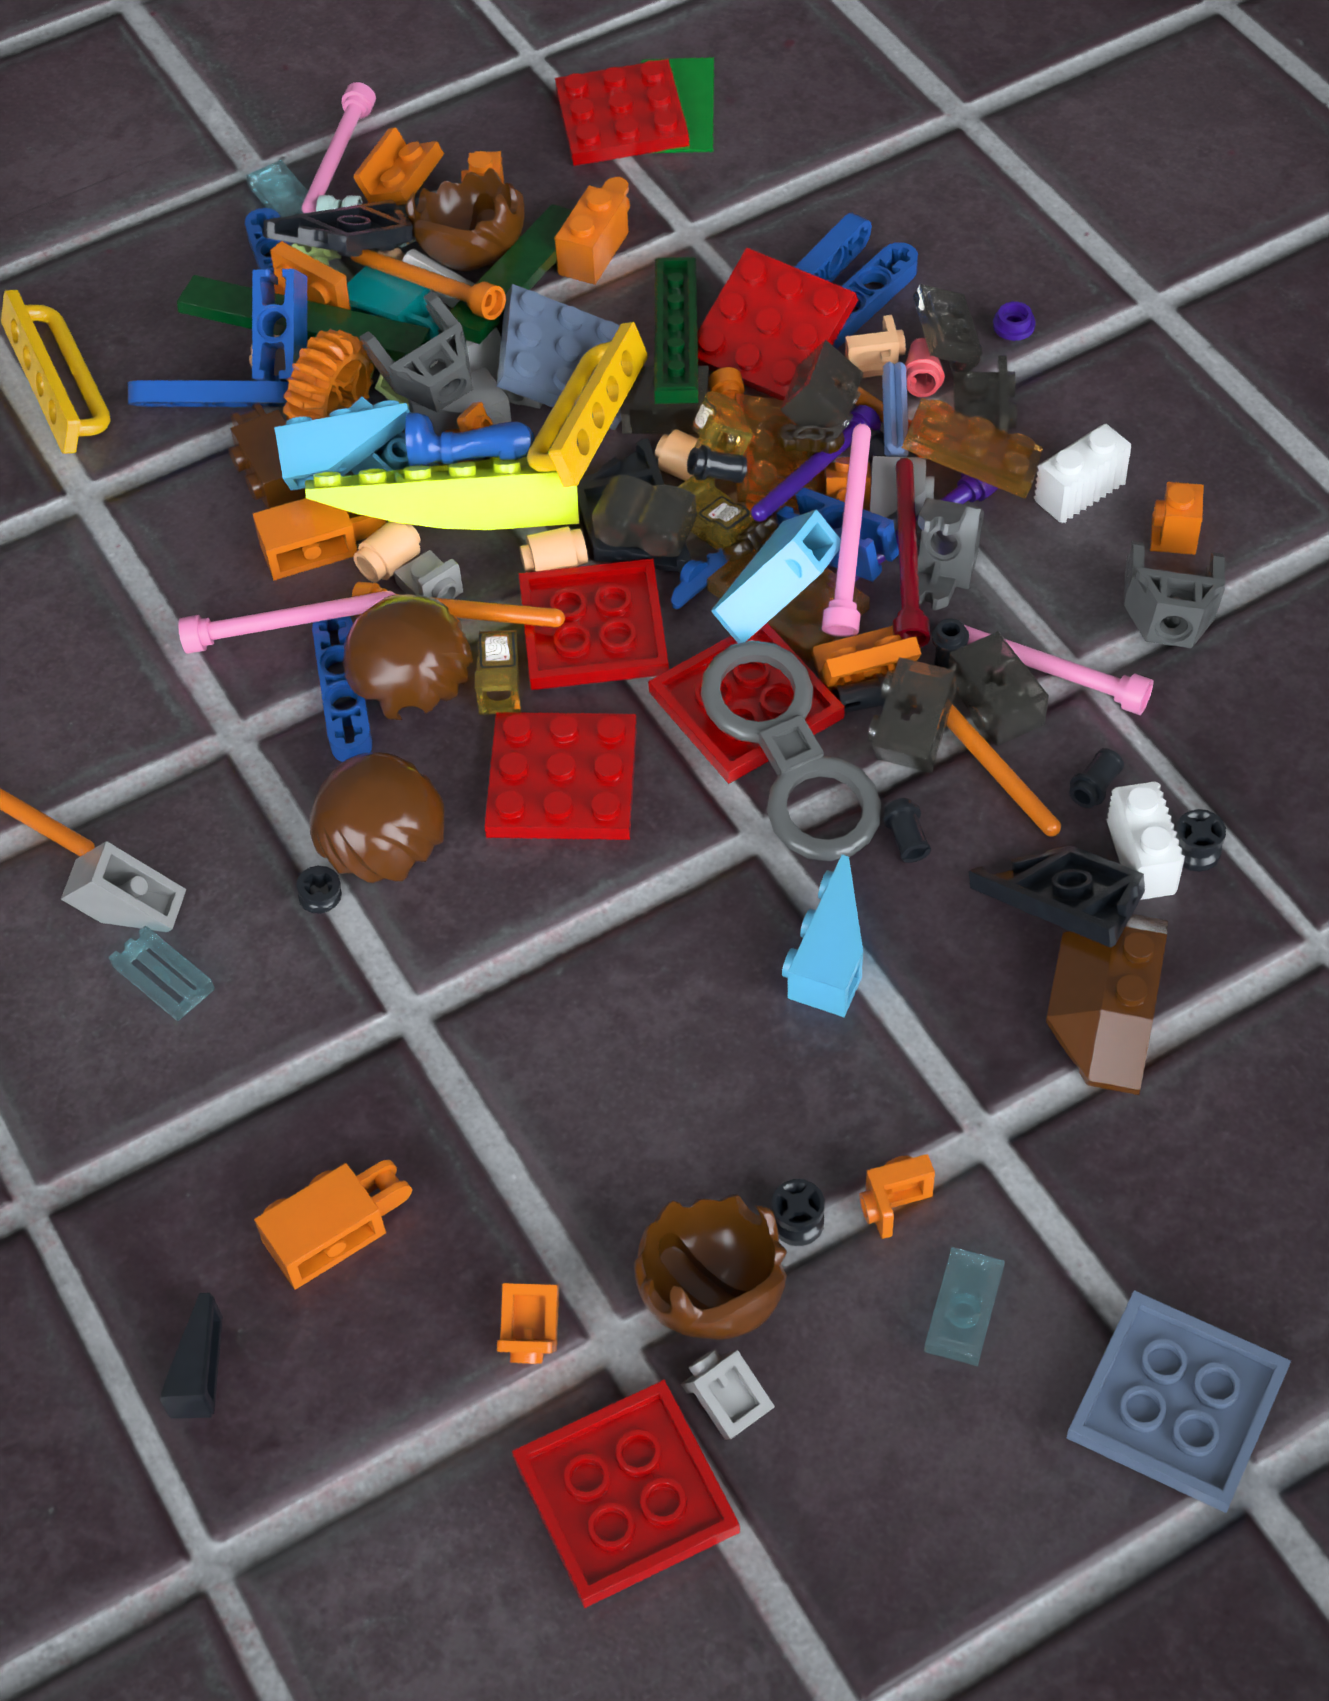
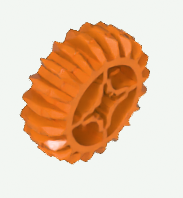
[283,329,374,421]

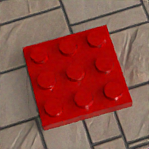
[555,59,690,166]
[697,248,858,408]
[519,559,669,690]
[648,623,845,784]
[484,712,637,840]
[512,1379,740,1608]

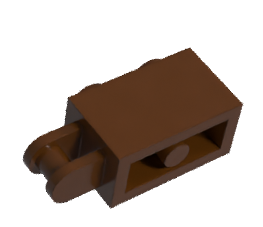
[229,403,306,509]

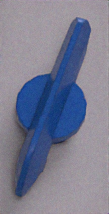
[671,548,729,609]

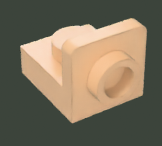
[845,315,906,380]

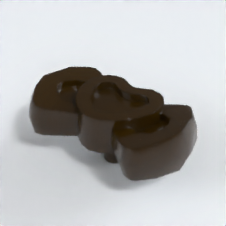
[777,423,845,458]
[722,515,779,562]

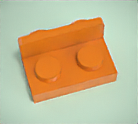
[354,128,444,206]
[270,241,351,310]
[811,626,921,691]

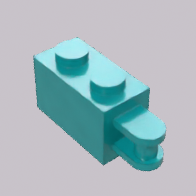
[347,266,440,340]

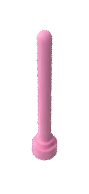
[302,82,376,213]
[822,424,871,637]
[178,591,396,654]
[964,625,1153,715]

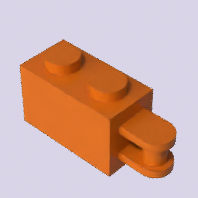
[555,177,630,285]
[252,498,386,581]
[254,1160,412,1290]

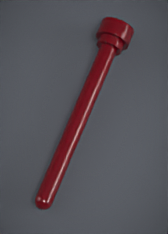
[892,458,930,648]

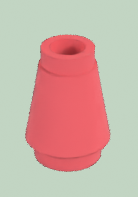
[905,338,944,397]

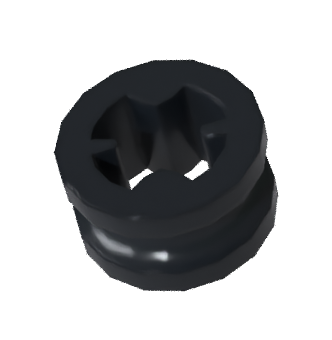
[296,865,342,914]

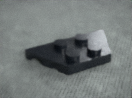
[264,200,413,257]
[577,438,691,572]
[969,845,1145,948]

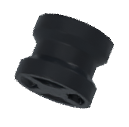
[1176,809,1226,872]
[771,1179,825,1246]

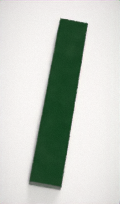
[450,204,572,344]
[654,257,699,404]
[177,275,430,362]

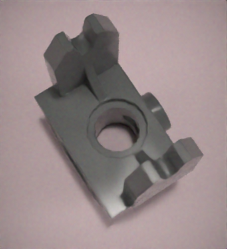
[360,291,473,412]
[916,498,984,610]
[1124,541,1226,648]

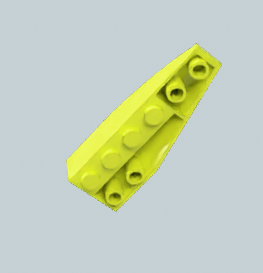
[305,449,579,530]

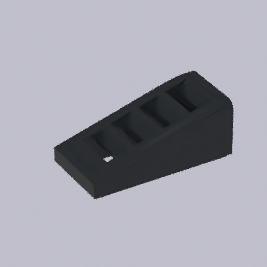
[160,1293,223,1419]

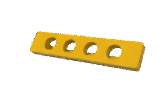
[1,290,111,454]
[527,322,648,487]

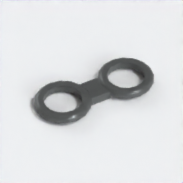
[701,640,882,862]

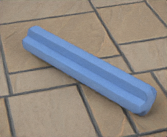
[882,361,909,457]

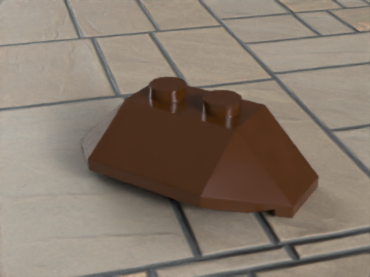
[1046,914,1168,1095]

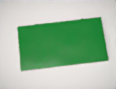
[641,57,714,153]

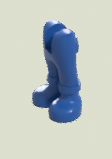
[405,413,535,466]

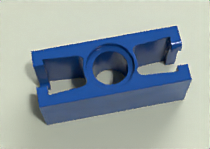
[252,269,308,381]
[776,487,899,582]

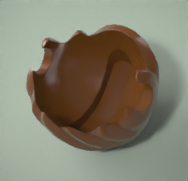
[405,168,525,271]
[343,594,473,720]
[309,752,444,883]
[634,1194,787,1340]

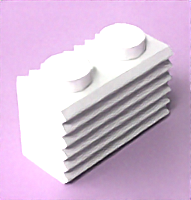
[1033,424,1131,523]
[1106,782,1185,900]

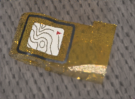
[692,392,753,455]
[673,475,754,551]
[475,630,521,715]

